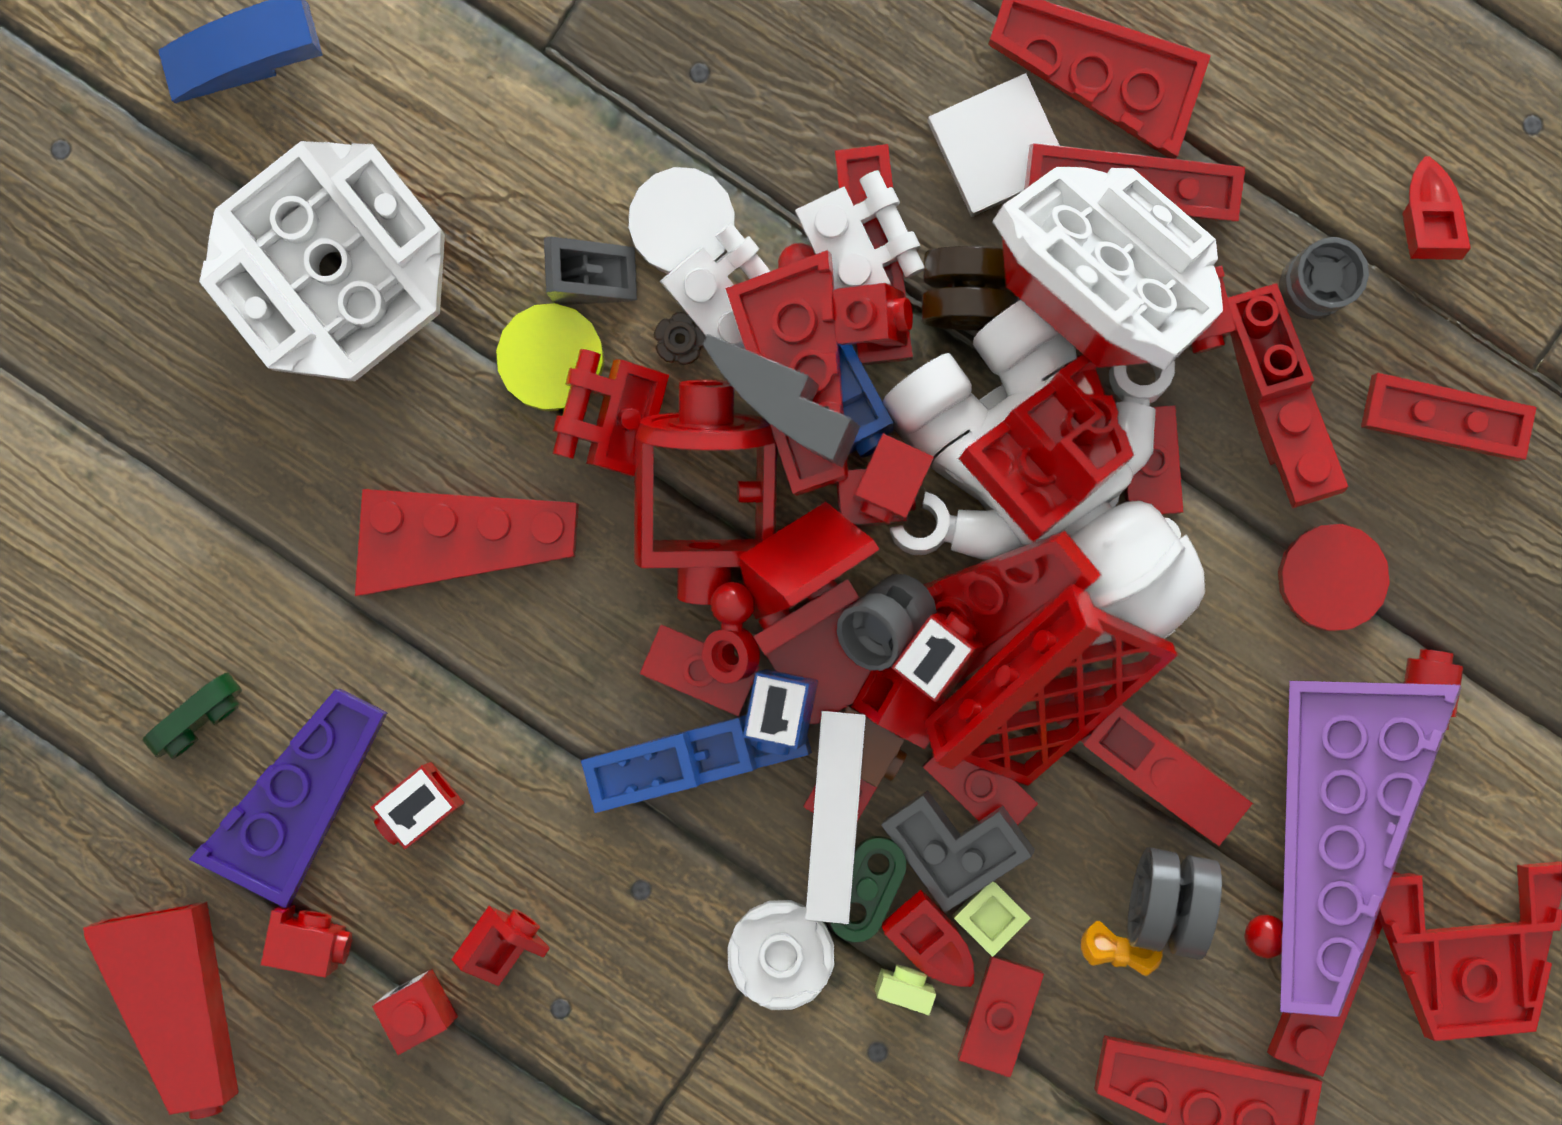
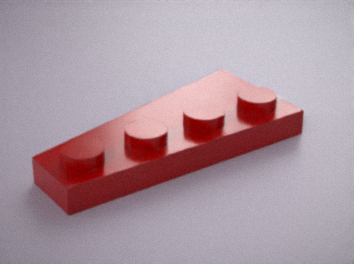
[988,0,1211,159]
[725,250,849,496]
[355,489,579,597]
[923,531,1102,683]
[1094,1035,1322,1125]

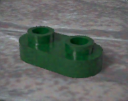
[142,672,242,759]
[830,836,906,942]

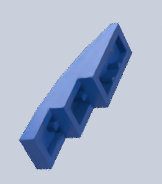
[581,715,812,813]

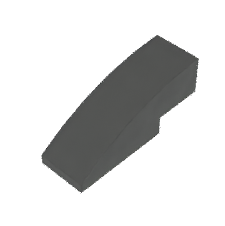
[703,334,860,468]

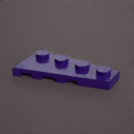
[189,689,388,908]

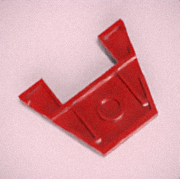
[1378,862,1562,1041]

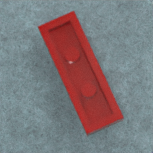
[1361,373,1537,461]

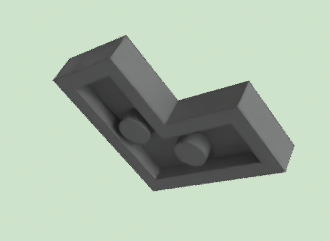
[881,790,1035,912]

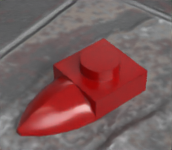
[1402,156,1471,260]
[881,890,974,987]

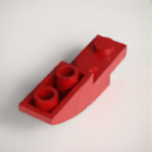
[1228,283,1349,508]
[1045,671,1253,846]

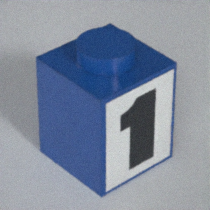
[743,669,818,755]

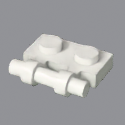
[795,170,925,290]
[660,222,770,349]

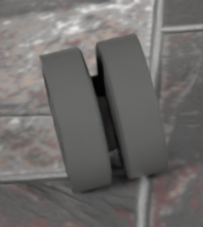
[1127,847,1222,960]

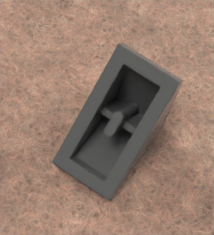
[544,236,637,305]

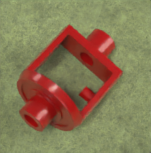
[634,380,777,605]

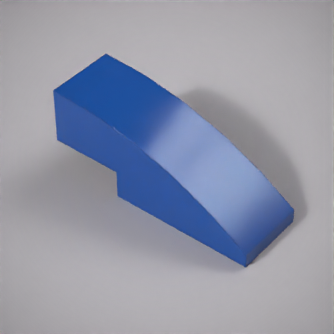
[158,0,323,103]

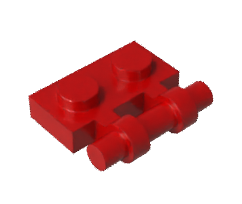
[552,349,669,477]

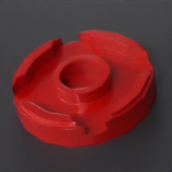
[1278,524,1390,631]

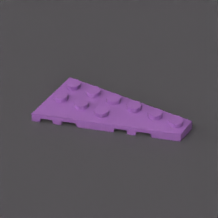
[1280,681,1462,1017]

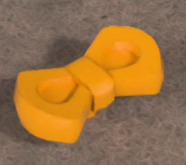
[1081,921,1163,976]

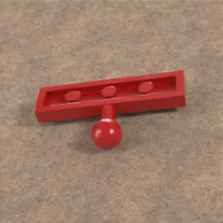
[1024,143,1245,222]
[778,144,913,366]
[1244,871,1400,1077]

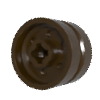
[921,246,1021,331]

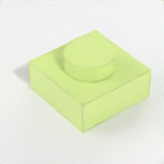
[952,881,1031,957]
[875,965,936,1015]

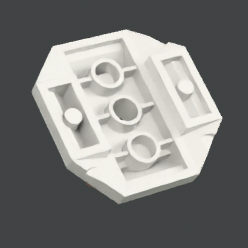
[199,141,445,382]
[993,167,1223,370]

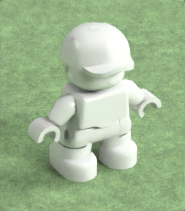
[883,300,1205,658]

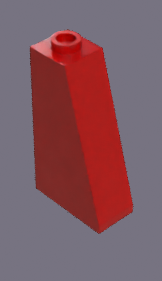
[83,901,239,1119]

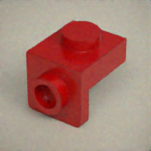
[832,283,913,348]
[451,906,550,986]

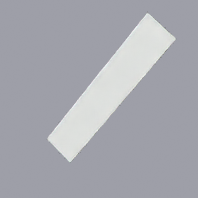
[805,711,866,924]

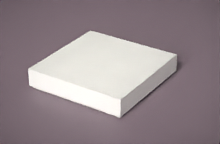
[927,73,1059,217]

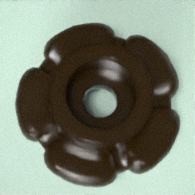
[654,312,706,365]

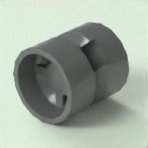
[1279,237,1369,320]
[837,574,937,671]

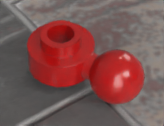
[702,582,760,684]

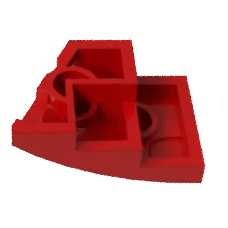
[958,354,1135,543]

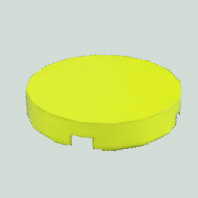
[496,303,604,411]

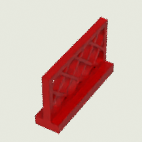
[924,584,1178,786]

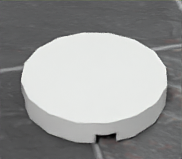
[628,167,735,274]
[728,900,834,1010]

